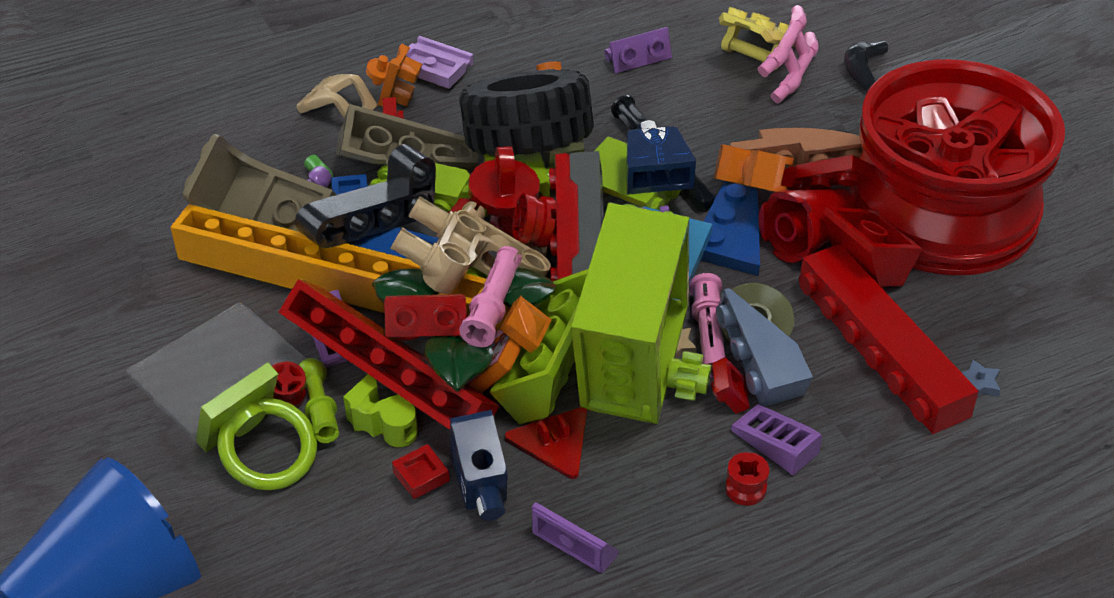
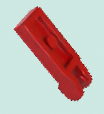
[781,155,875,190]

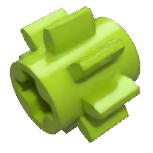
[667,351,712,401]

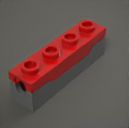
[549,151,604,282]

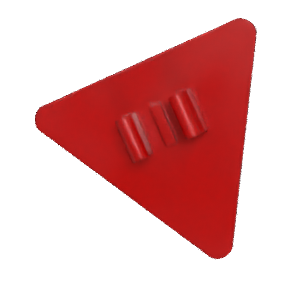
[505,407,587,479]

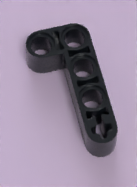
[295,144,436,248]

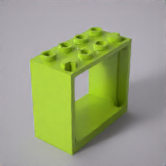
[571,203,690,424]

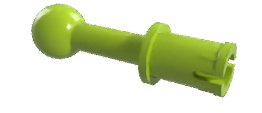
[299,358,339,443]

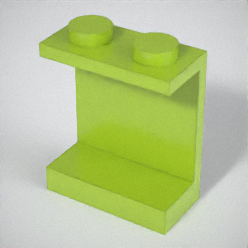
[594,136,681,210]

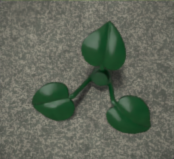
[372,268,556,392]

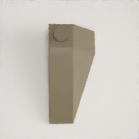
[336,104,478,168]

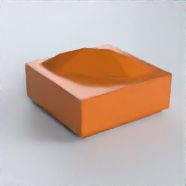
[500,296,552,353]

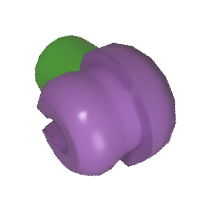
[304,155,333,188]

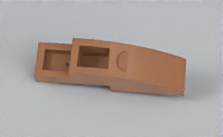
[730,128,864,169]

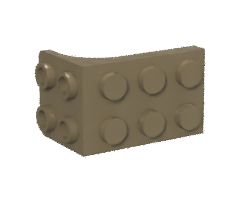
[183,134,337,231]

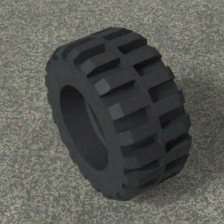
[459,69,594,156]

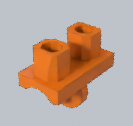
[366,44,423,107]

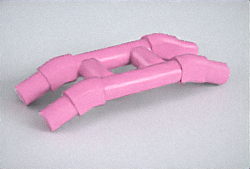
[758,5,819,104]

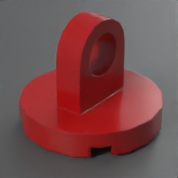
[468,146,540,217]

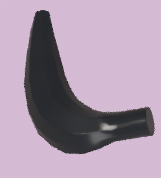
[844,41,888,92]

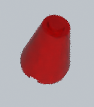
[759,189,857,263]

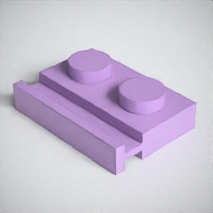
[408,36,474,89]

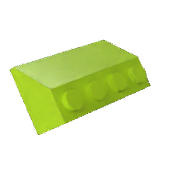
[490,269,588,425]

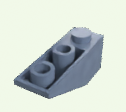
[716,288,813,407]

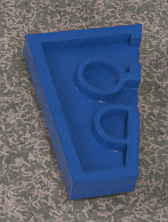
[701,181,760,276]

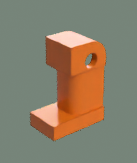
[713,144,794,192]

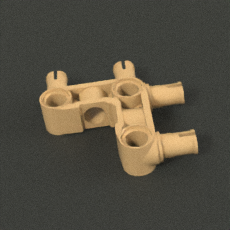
[390,196,551,294]

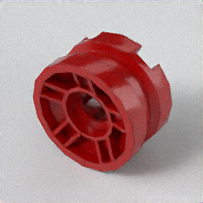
[512,193,556,248]

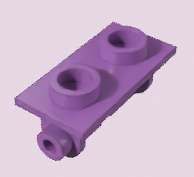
[604,27,672,73]

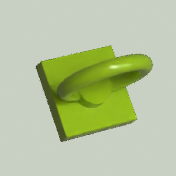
[196,362,317,491]

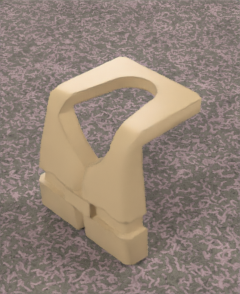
[296,74,377,118]

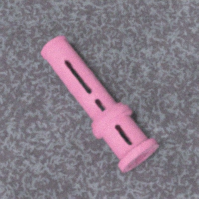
[459,246,522,347]
[689,273,725,378]

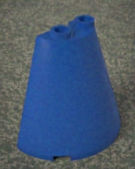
[0,457,202,598]

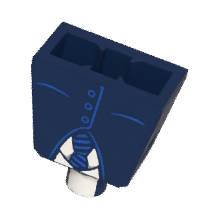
[626,120,696,195]
[450,410,508,521]

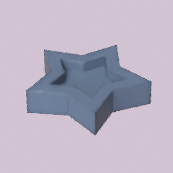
[962,360,1000,396]

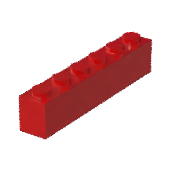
[798,244,979,434]
[278,279,500,430]

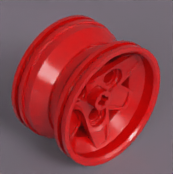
[848,59,1065,275]

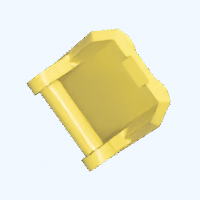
[719,7,794,70]

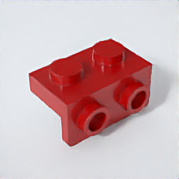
[384,294,467,340]

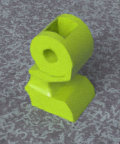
[343,374,418,447]

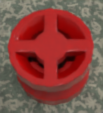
[272,361,306,408]
[725,452,770,506]

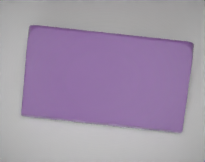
[532,502,619,573]

